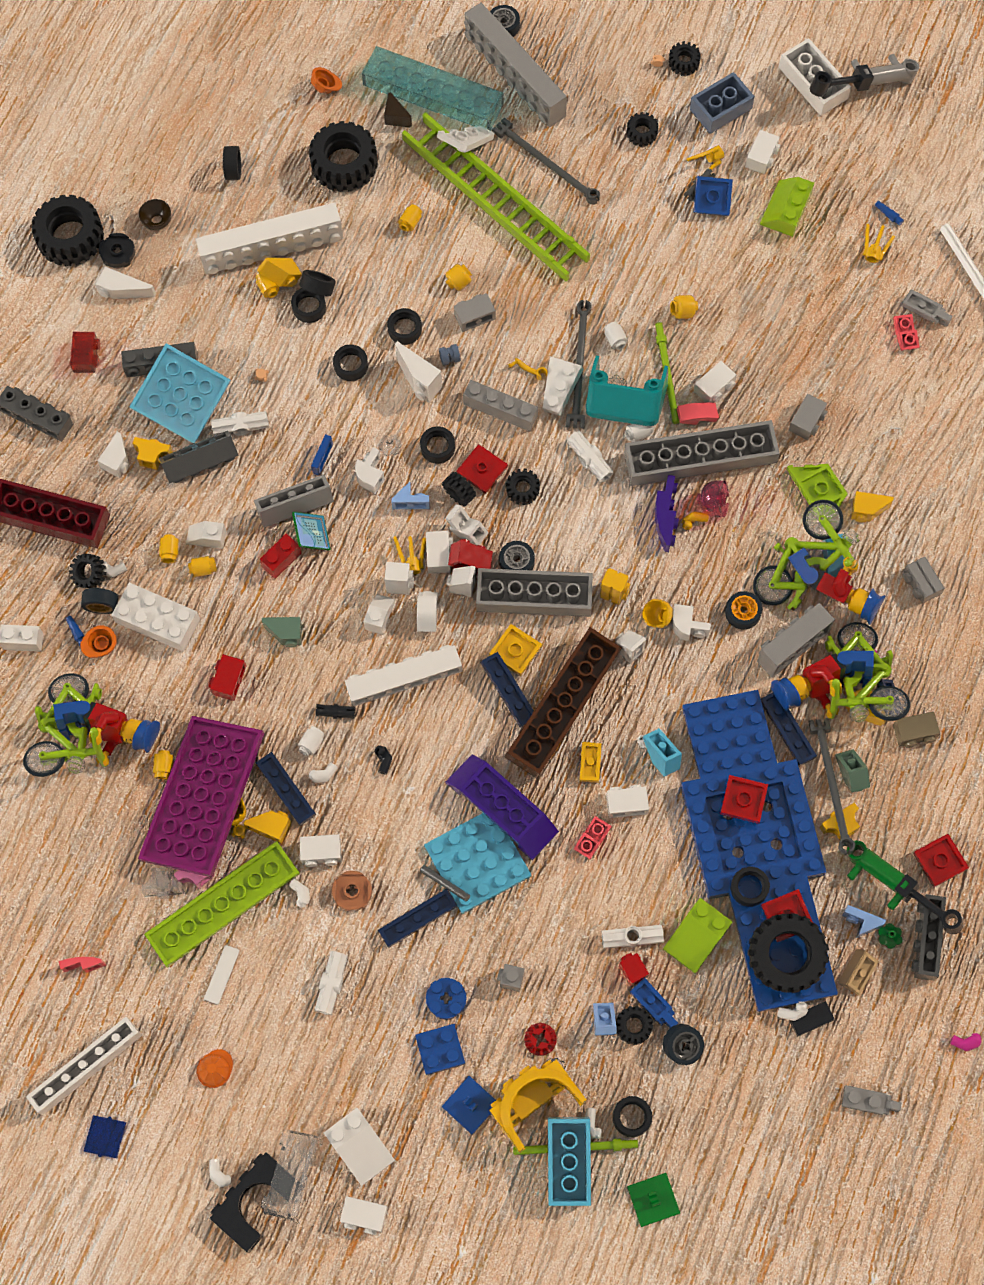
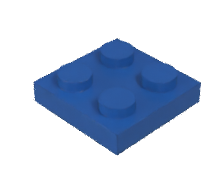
[693,176,733,216]
[415,1024,465,1076]

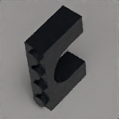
[209,1152,305,1253]

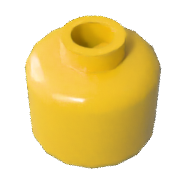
[445,264,472,291]
[670,295,698,319]

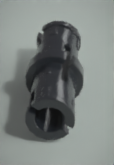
[316,703,356,719]

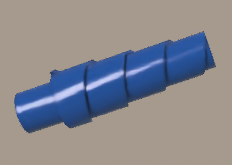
[875,201,904,226]
[66,616,85,646]

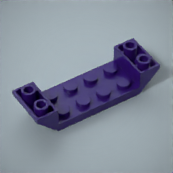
[445,754,559,861]

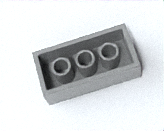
[757,603,835,678]

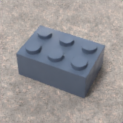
[690,72,755,134]

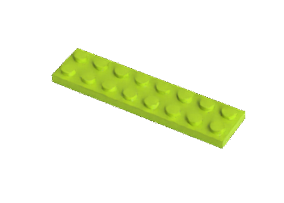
[144,841,300,968]

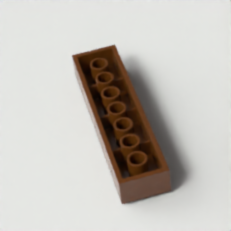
[504,627,622,779]

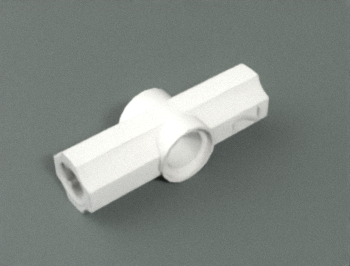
[211,411,269,436]
[567,431,613,483]
[601,925,664,949]
[315,951,348,1015]

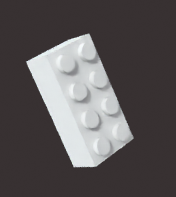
[778,38,851,116]
[112,583,200,652]

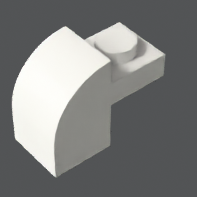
[355,447,385,494]
[445,504,488,545]
[417,591,438,632]
[672,604,711,641]

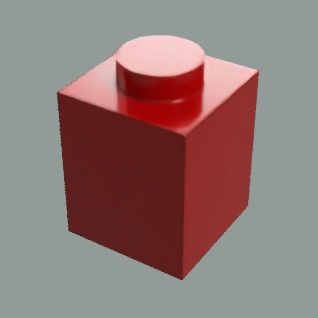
[619,953,649,987]

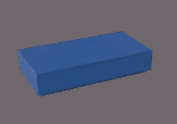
[311,434,333,476]

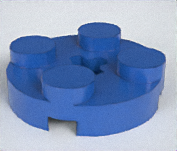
[426,978,467,1020]

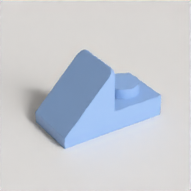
[391,482,430,509]
[842,905,886,938]
[593,1003,617,1036]

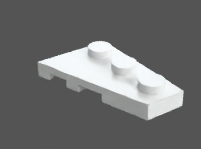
[437,126,495,153]
[542,356,584,416]

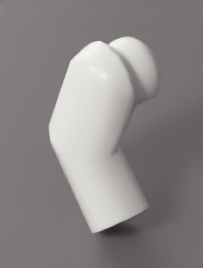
[309,762,338,783]
[289,879,310,908]
[777,1002,808,1021]
[585,1108,602,1139]

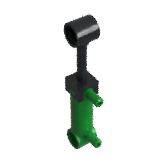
[847,840,963,934]

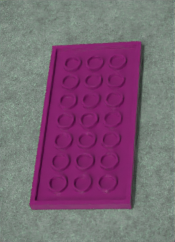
[138,716,265,878]

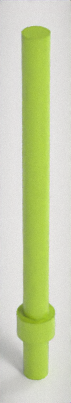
[655,322,680,424]
[513,1138,638,1155]

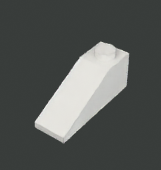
[95,267,156,299]

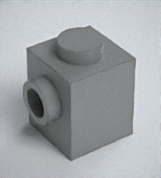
[497,964,525,992]

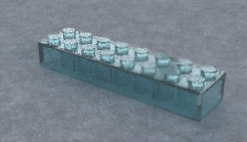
[362,46,504,131]

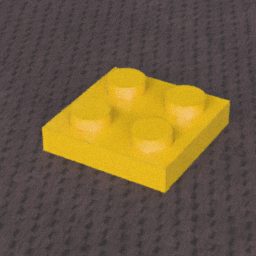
[489,624,542,676]

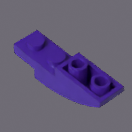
[655,475,679,553]

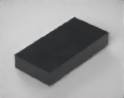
[789,1001,835,1037]

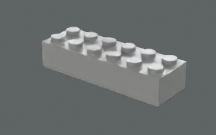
[476,568,593,617]

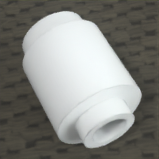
[604,322,628,350]
[625,424,654,442]
[297,726,324,756]

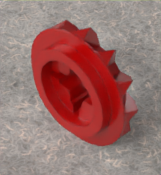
[524,1022,557,1056]

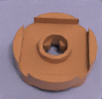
[332,871,372,912]

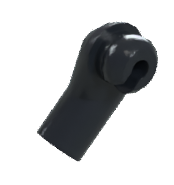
[374,745,392,775]

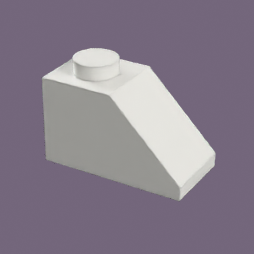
[97,431,129,478]
[186,521,227,549]
[446,566,476,597]
[364,594,395,635]
[615,630,646,664]

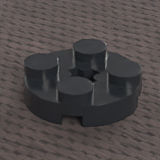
[99,233,136,268]

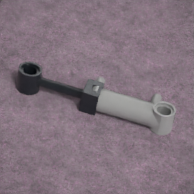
[809,54,919,97]

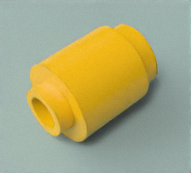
[398,204,422,232]
[255,273,280,298]
[159,534,179,564]
[188,556,217,577]
[153,750,174,780]

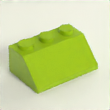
[760,177,815,237]

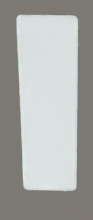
[204,945,240,1004]

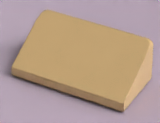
[838,949,879,996]

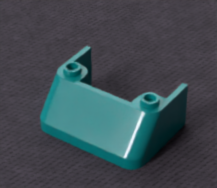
[586,355,668,426]

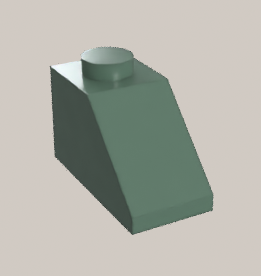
[262,617,302,647]
[835,749,870,792]

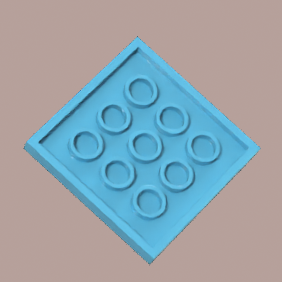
[130,343,231,444]
[424,813,532,914]

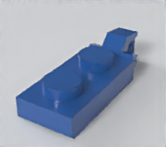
[630,978,679,1028]

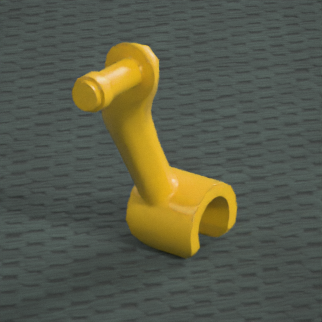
[508,358,547,380]

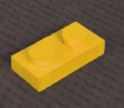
[579,742,602,783]

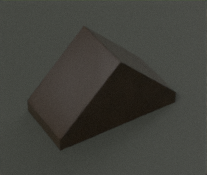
[384,92,412,128]

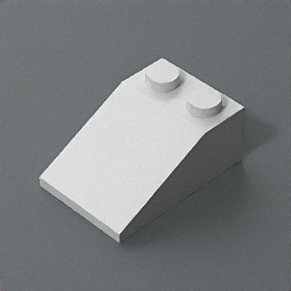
[395,341,442,403]
[324,1108,395,1186]

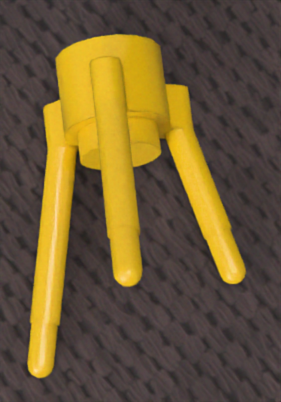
[686,145,724,170]
[863,224,895,263]
[393,536,426,575]

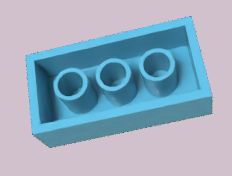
[548,1117,591,1206]

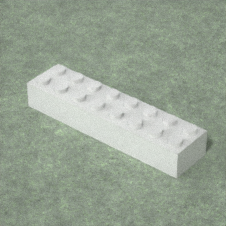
[195,202,343,275]

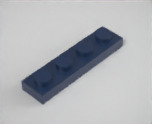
[480,652,534,728]
[761,692,817,767]
[256,752,316,826]
[378,889,457,948]

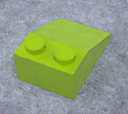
[663,898,733,973]

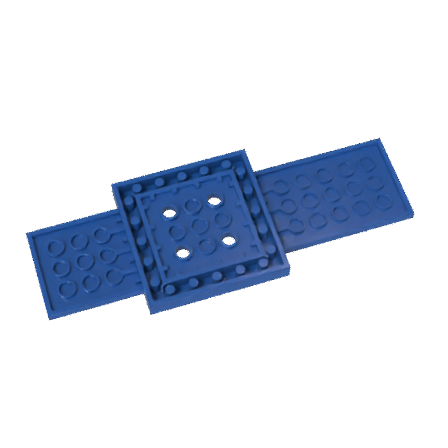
[680,690,838,1012]

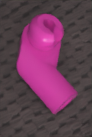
[950,1033,982,1051]

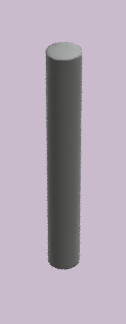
[420,865,470,901]

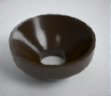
[139,199,171,230]

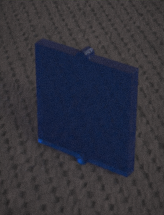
[84,1115,127,1159]

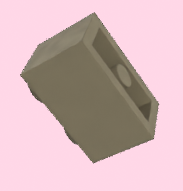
[893,711,940,748]

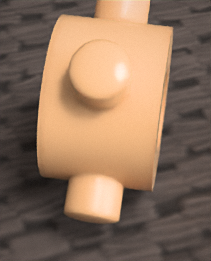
[651,55,665,67]
[254,368,269,382]

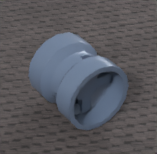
[438,344,461,366]

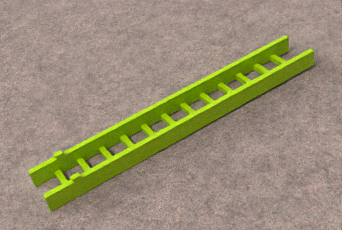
[402,112,590,282]

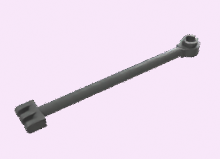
[492,118,600,205]
[566,300,591,429]
[808,718,855,855]

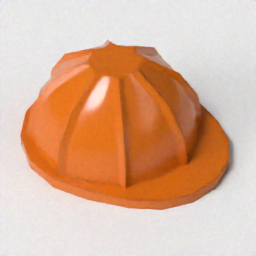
[311,67,342,93]
[80,625,117,658]
[196,1049,233,1088]

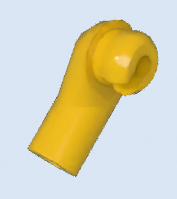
[681,512,709,530]

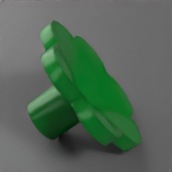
[878,923,902,949]

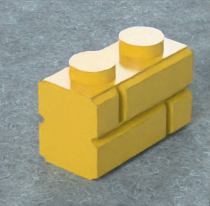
[600,568,631,605]

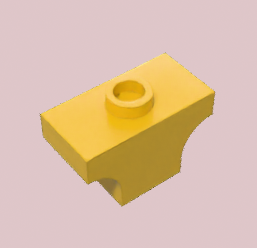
[132,437,173,470]
[819,802,860,840]

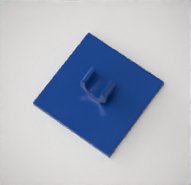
[442,1076,496,1135]

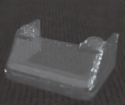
[261,1130,323,1224]

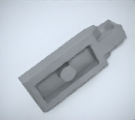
[901,290,952,327]
[841,1085,902,1115]

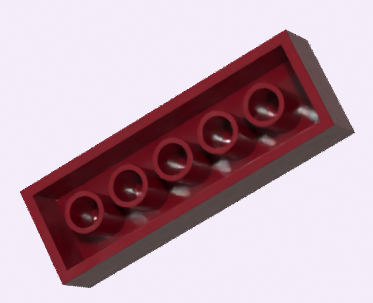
[0,479,110,549]

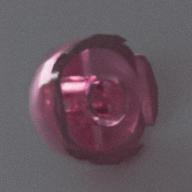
[697,480,729,518]

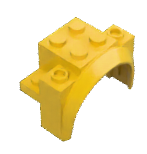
[490,1059,587,1153]

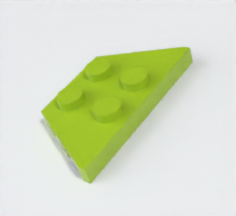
[786,464,848,522]

